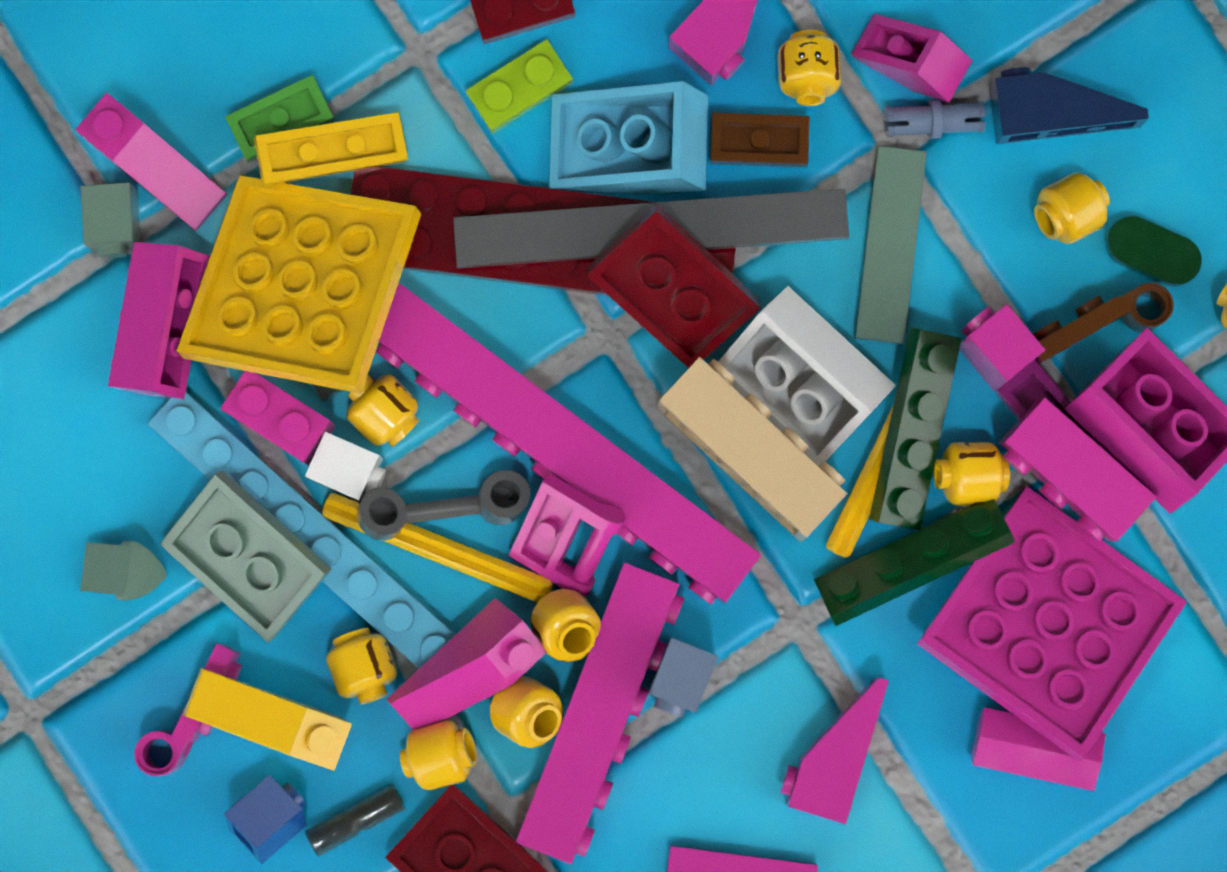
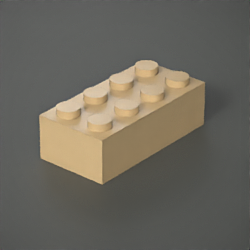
[658,357,848,542]

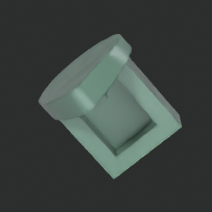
[80,540,167,601]

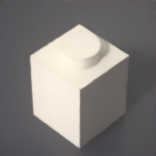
[305,432,386,502]

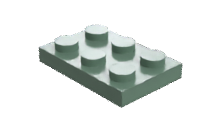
[160,470,332,643]

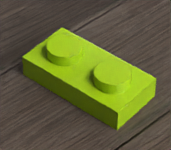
[465,39,573,134]

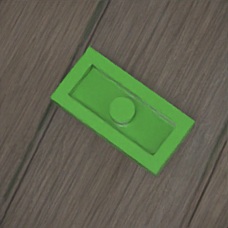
[225,74,335,163]

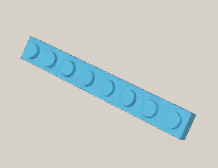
[148,392,456,668]

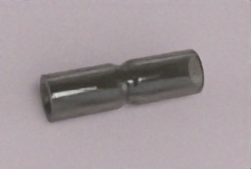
[305,783,406,857]

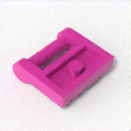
[508,473,626,597]

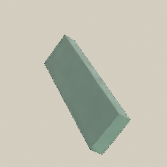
[855,146,927,345]

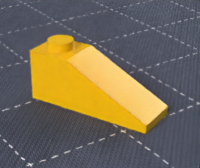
[183,668,352,771]

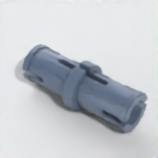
[884,100,986,139]

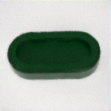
[1105,216,1202,287]

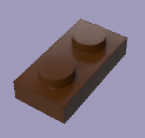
[710,113,810,168]

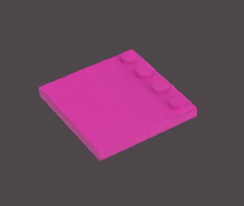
[916,486,1187,761]

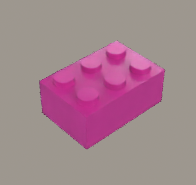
[1065,328,1227,514]

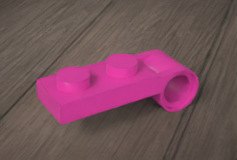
[134,643,242,776]

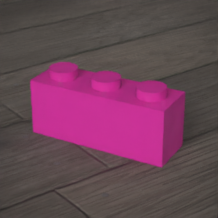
[108,242,210,400]
[998,397,1156,542]

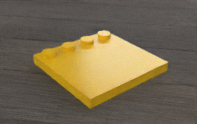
[177,175,421,394]

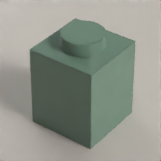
[81,183,141,258]

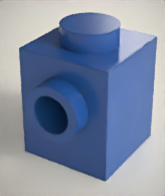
[224,775,307,864]

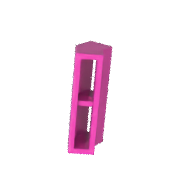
[971,707,1106,791]

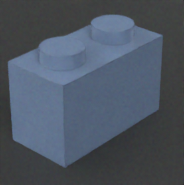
[648,637,719,718]

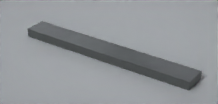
[453,188,849,268]

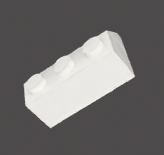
[718,286,896,466]

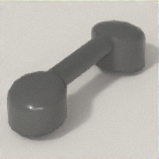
[357,470,530,541]

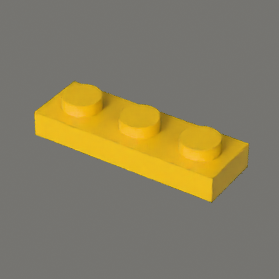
[253,112,408,186]

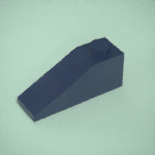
[989,67,1149,145]

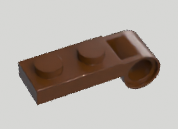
[1033,283,1174,365]

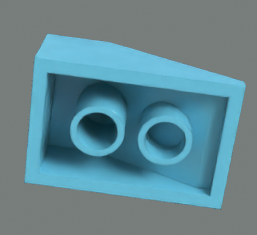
[549,81,708,194]

